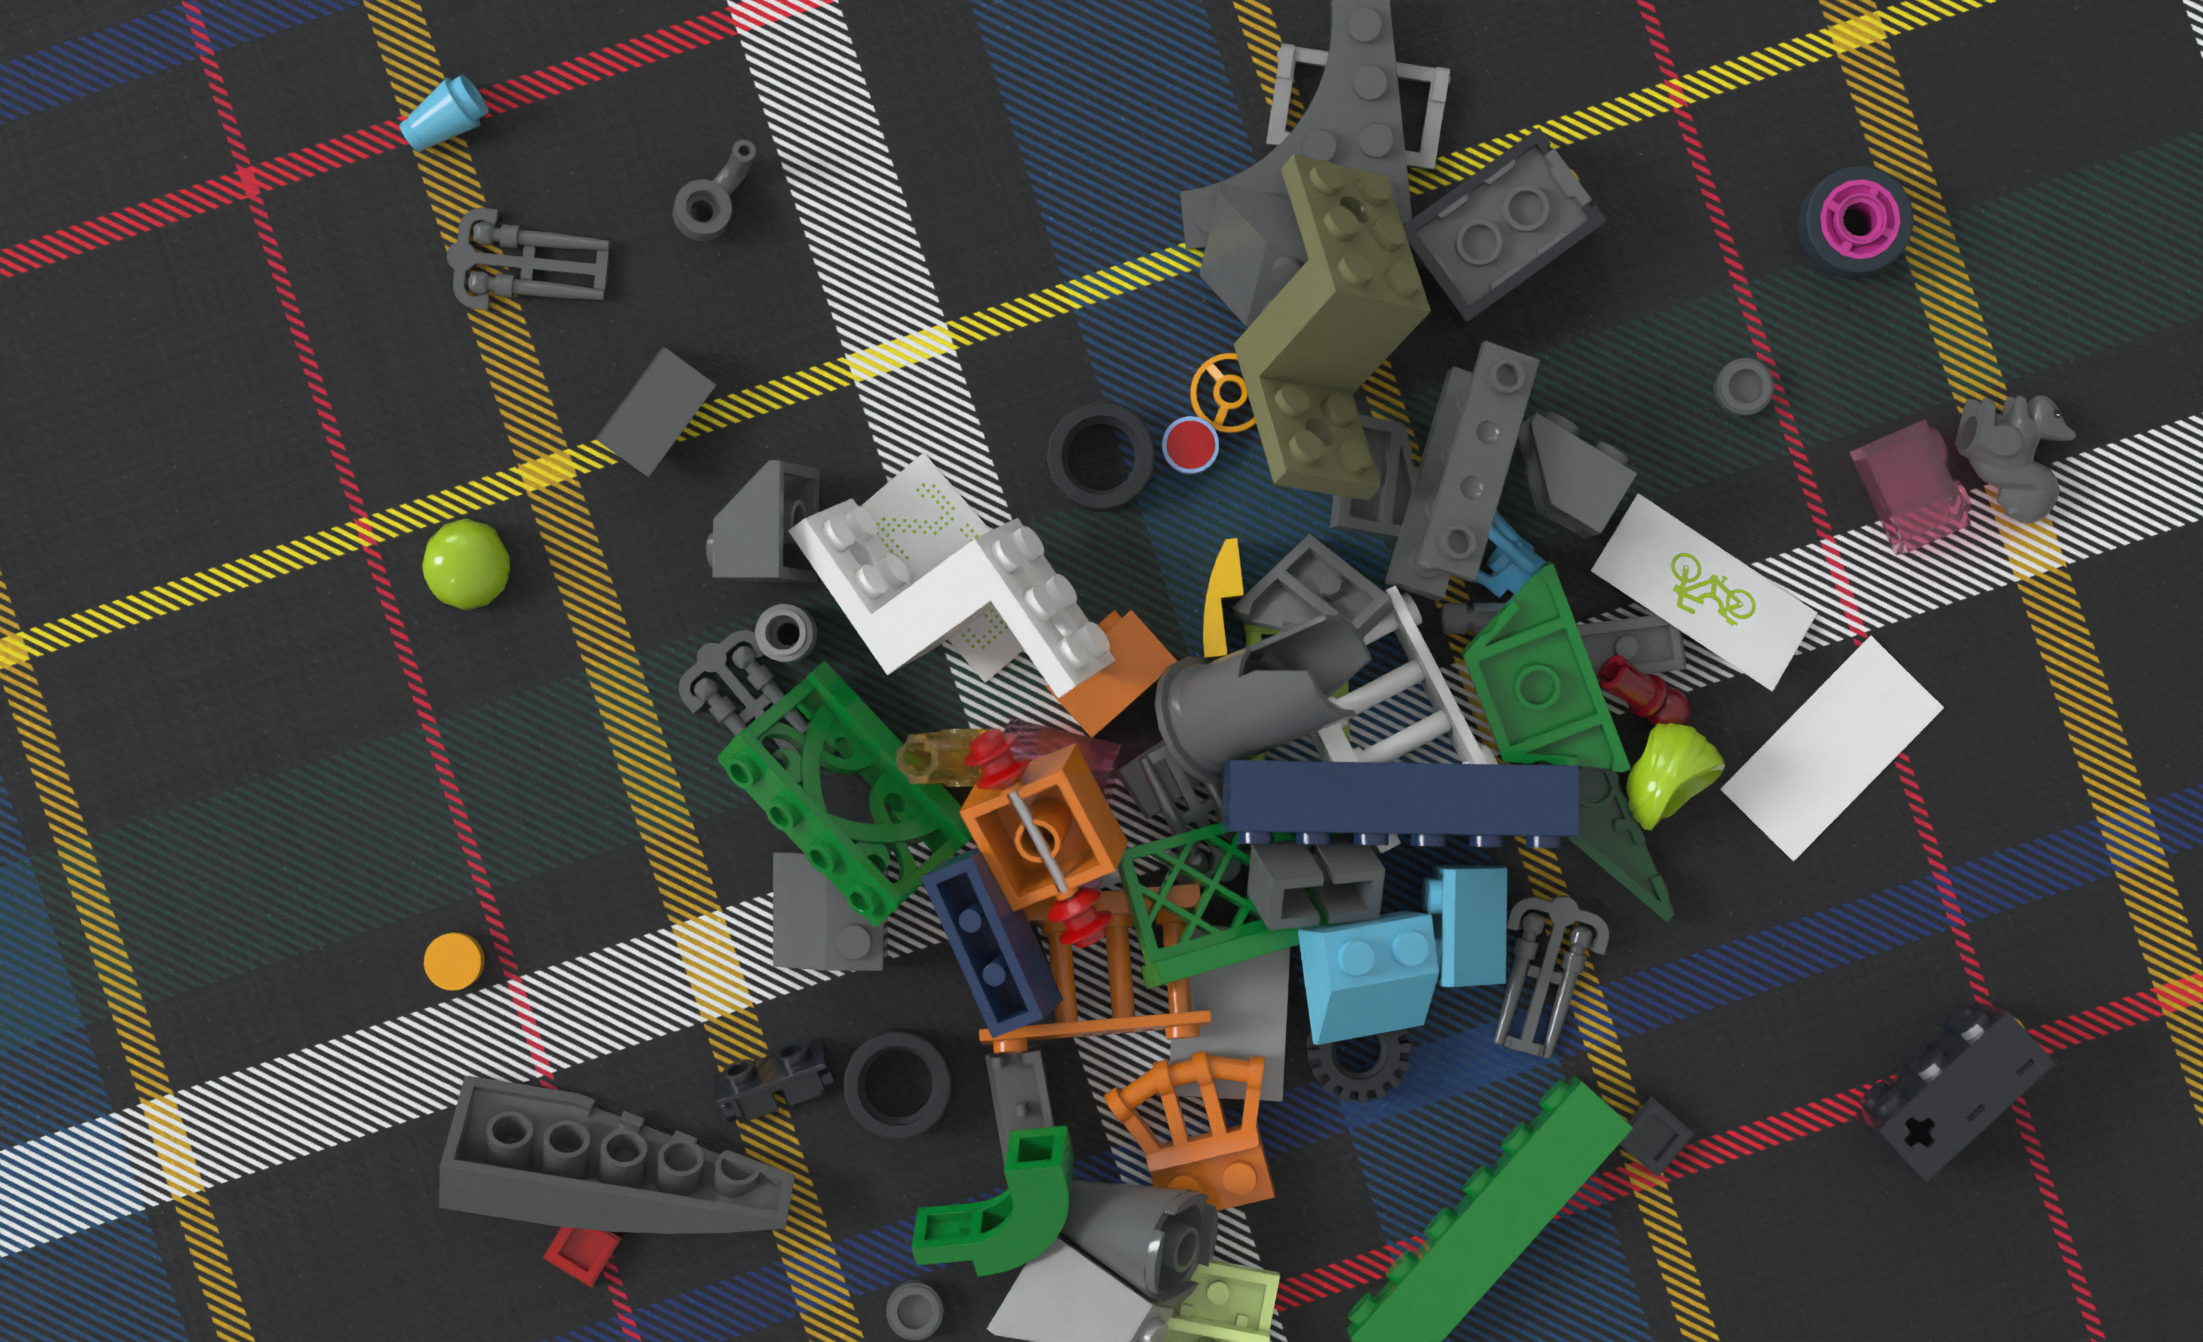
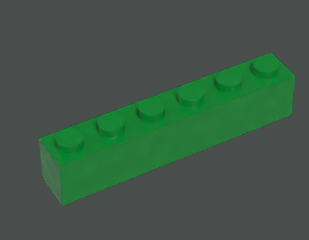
[1346,1076,1633,1342]

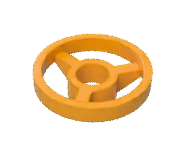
[1190,353,1256,433]

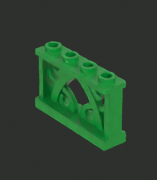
[717,661,972,927]

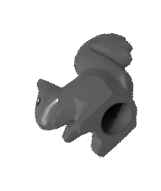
[1955,395,2076,524]

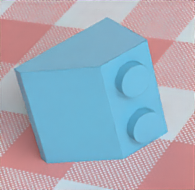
[1298,911,1439,1045]

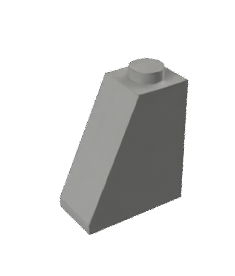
[987,1233,1174,1342]

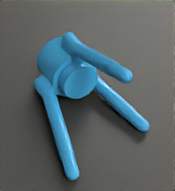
[1474,509,1547,597]

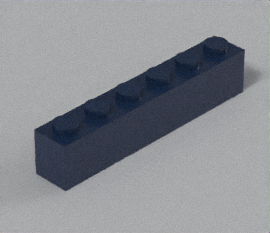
[1223,760,1579,848]

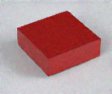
[543,1227,624,1287]

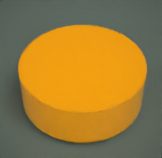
[424,932,485,990]

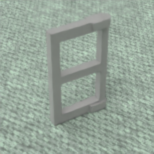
[1266,43,1451,171]

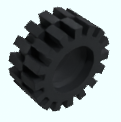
[1306,1025,1412,1103]

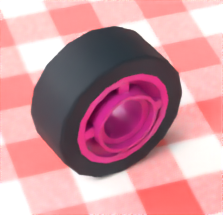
[1797,165,1914,279]

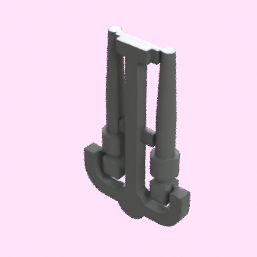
[447,208,610,311]
[679,630,825,753]
[1494,895,1609,1059]

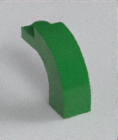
[911,1126,1074,1277]

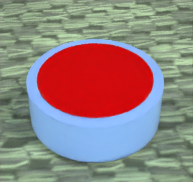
[1162,416,1219,475]

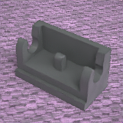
[596,347,716,477]
[985,1044,1056,1166]

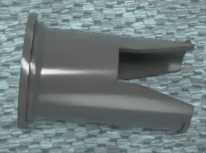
[1155,614,1372,785]

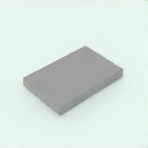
[1170,923,1290,1101]

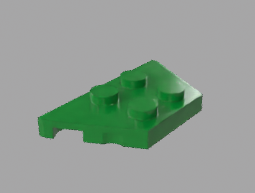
[1461,561,1631,772]

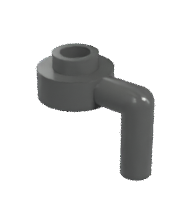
[672,140,756,241]

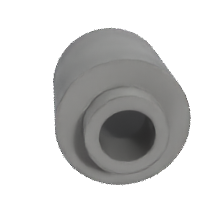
[755,604,818,663]

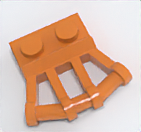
[1104,1050,1275,1211]

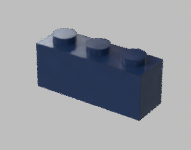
[921,847,1063,1038]

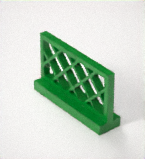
[1117,822,1341,989]

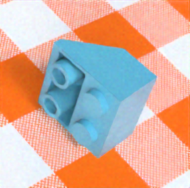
[1422,864,1507,987]

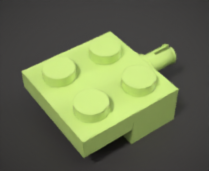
[1163,1260,1280,1342]

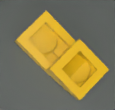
[1203,538,1244,659]

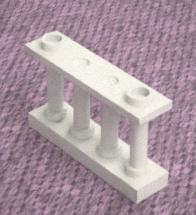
[1309,585,1498,854]

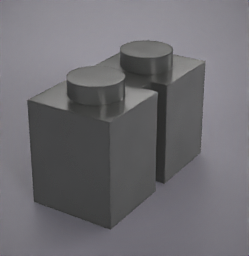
[1247,834,1385,930]

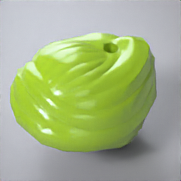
[1626,723,1725,830]

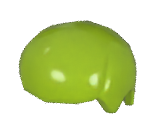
[422,518,511,610]

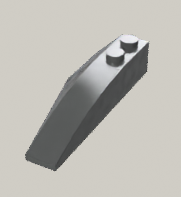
[439,1075,795,1234]

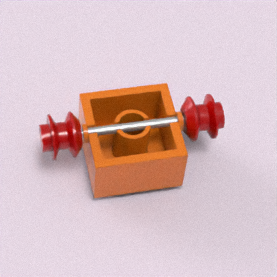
[959,729,1128,948]

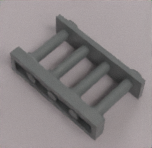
[1385,341,1540,601]

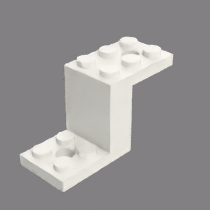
[789,498,1116,698]

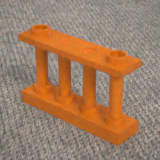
[979,883,1211,1054]

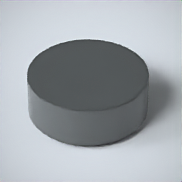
[1714,358,1774,417]
[886,1280,944,1340]

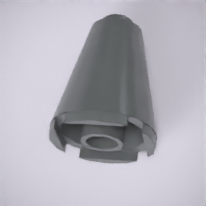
[1060,1180,1218,1306]

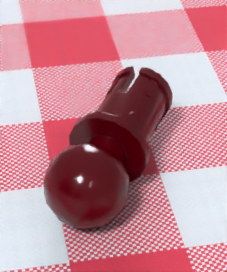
[1597,655,1691,728]

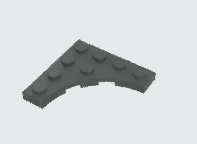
[1180,0,1412,250]

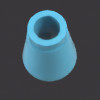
[399,75,488,152]

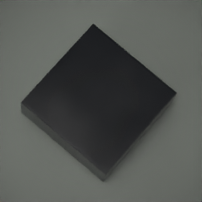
[1619,1095,1695,1177]

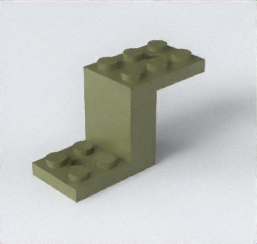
[1234,154,1431,501]

